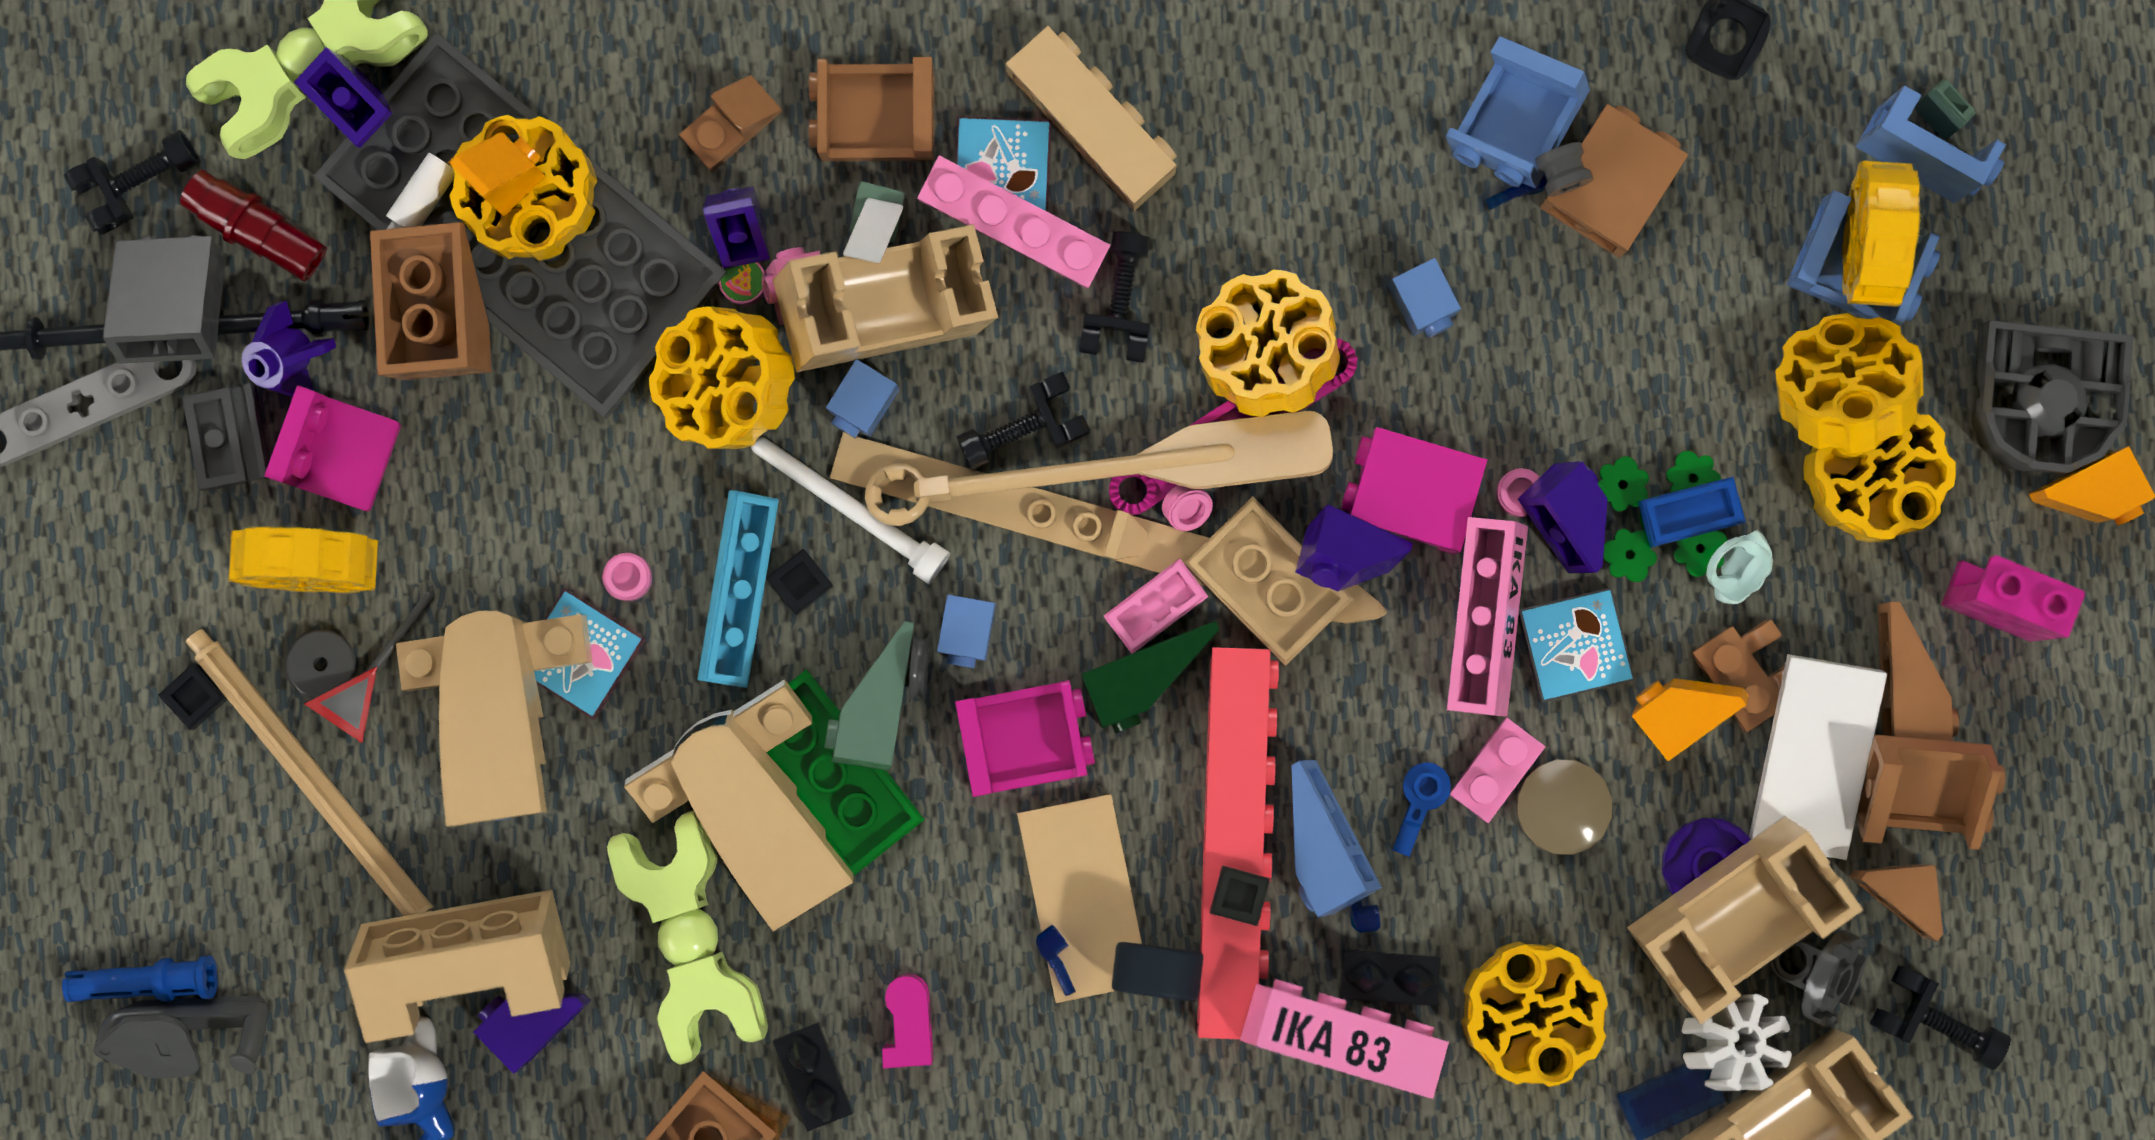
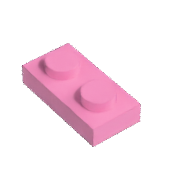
[1450,718,1546,823]

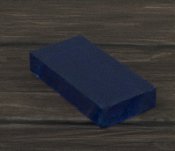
[1615,1063,1726,1140]

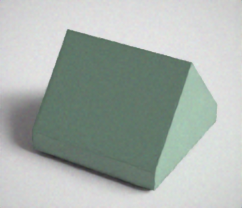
[1915,79,1975,141]

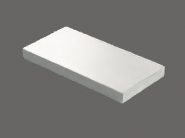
[1749,654,1887,860]

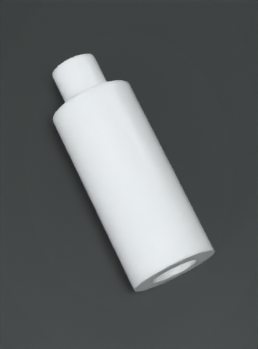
[386,153,455,229]

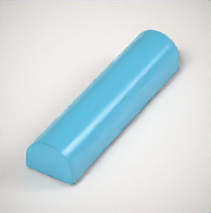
[697,490,779,688]

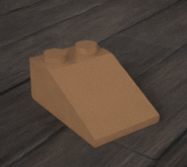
[370,222,492,380]
[645,1071,777,1140]

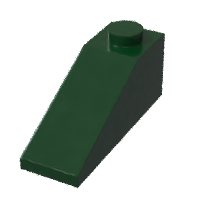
[1081,621,1220,734]

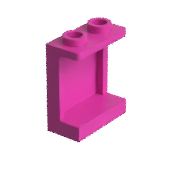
[1341,427,1487,555]
[1941,556,2085,642]
[955,680,1095,797]

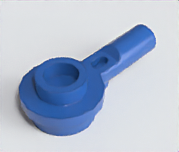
[1392,762,1451,857]

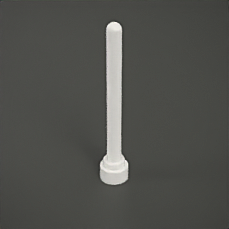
[751,436,951,584]

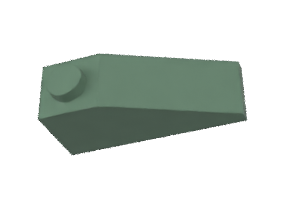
[824,621,914,771]

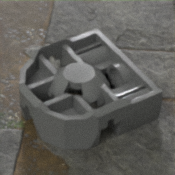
[1971,320,2134,475]

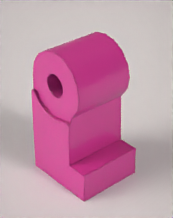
[882,973,934,1068]

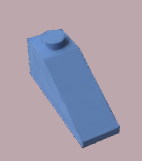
[1291,760,1382,917]

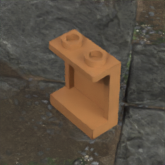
[809,57,935,161]
[1539,104,1689,258]
[1856,735,2005,850]

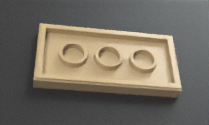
[1017,794,1142,1003]

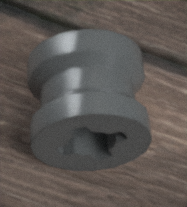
[1535,142,1594,197]

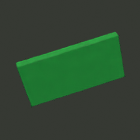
[766,669,925,877]

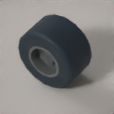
[1111,942,1204,1001]

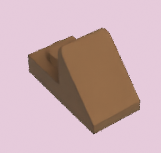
[679,75,782,173]

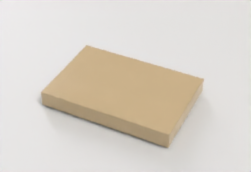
[1184,497,1354,666]

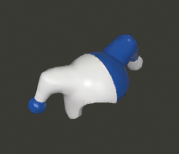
[368,1015,454,1140]

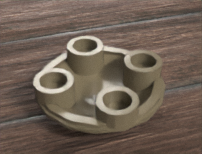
[1516,759,1612,855]

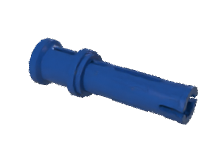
[62,955,218,1002]

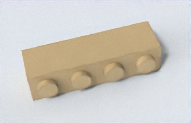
[1006,26,1177,212]

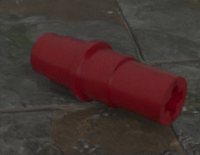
[180,169,327,282]

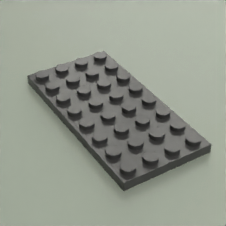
[313,32,727,419]

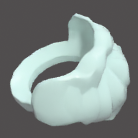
[1706,530,1773,604]

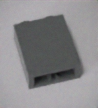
[103,235,225,364]

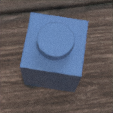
[1388,258,1461,338]
[826,359,900,438]
[937,595,996,669]

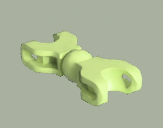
[186,0,428,159]
[607,810,768,1064]

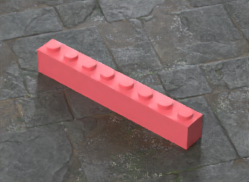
[1197,647,1279,1039]

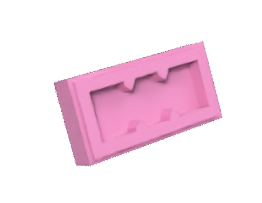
[1103,558,1209,654]

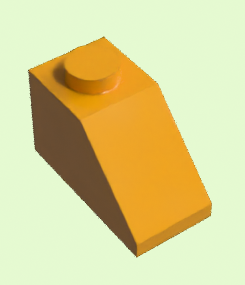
[448,132,545,216]
[2029,446,2155,526]
[1632,678,1749,761]

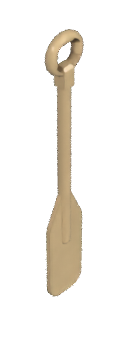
[865,411,1333,526]

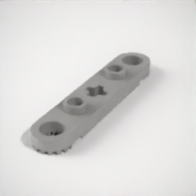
[0,360,197,467]

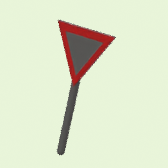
[303,591,434,743]

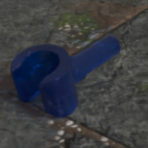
[1485,173,1547,210]
[1350,900,1381,933]
[1036,925,1076,996]

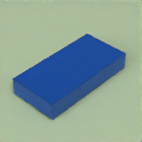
[1638,476,1746,548]

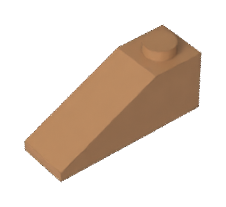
[1878,602,1959,741]

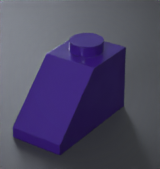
[294,47,393,148]
[703,186,770,269]
[1517,461,1608,574]
[1295,504,1413,592]
[473,994,591,1074]

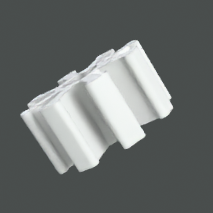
[1682,994,1792,1091]

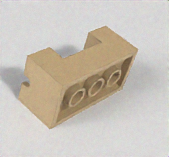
[773,224,998,373]
[1627,816,1863,1024]
[344,889,570,1043]
[1681,1028,1913,1140]

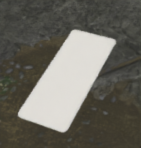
[843,198,904,263]

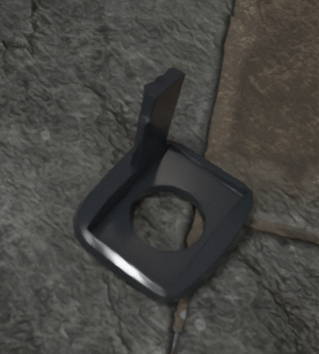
[1685,0,1771,80]

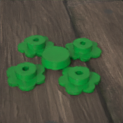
[1598,451,1728,583]

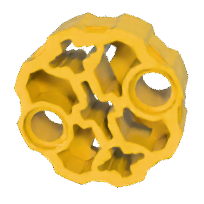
[449,115,597,261]
[1842,161,1920,307]
[1196,269,1340,417]
[649,306,795,449]
[1775,313,1924,453]
[1803,413,1956,542]
[228,527,378,593]
[1461,941,1608,1087]

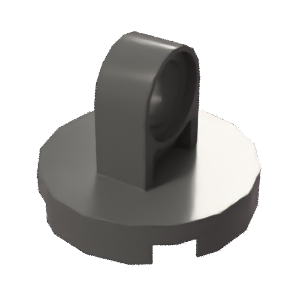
[1771,930,1867,1027]

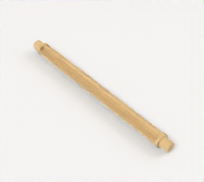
[186,629,434,916]

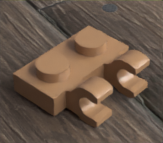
[1690,619,1785,733]

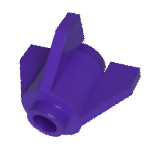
[242,301,336,397]

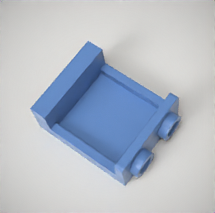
[1445,36,1590,189]
[1855,85,2006,203]
[1786,190,1940,325]

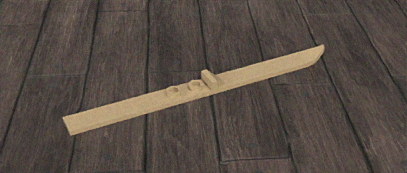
[830,433,1387,624]

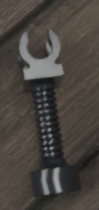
[64,130,200,235]
[1079,231,1150,363]
[956,372,1090,471]
[1870,965,2011,1070]

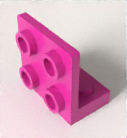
[264,385,401,511]

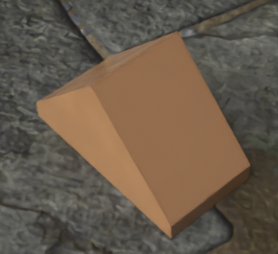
[1849,863,1943,942]

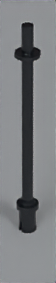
[0,299,370,360]

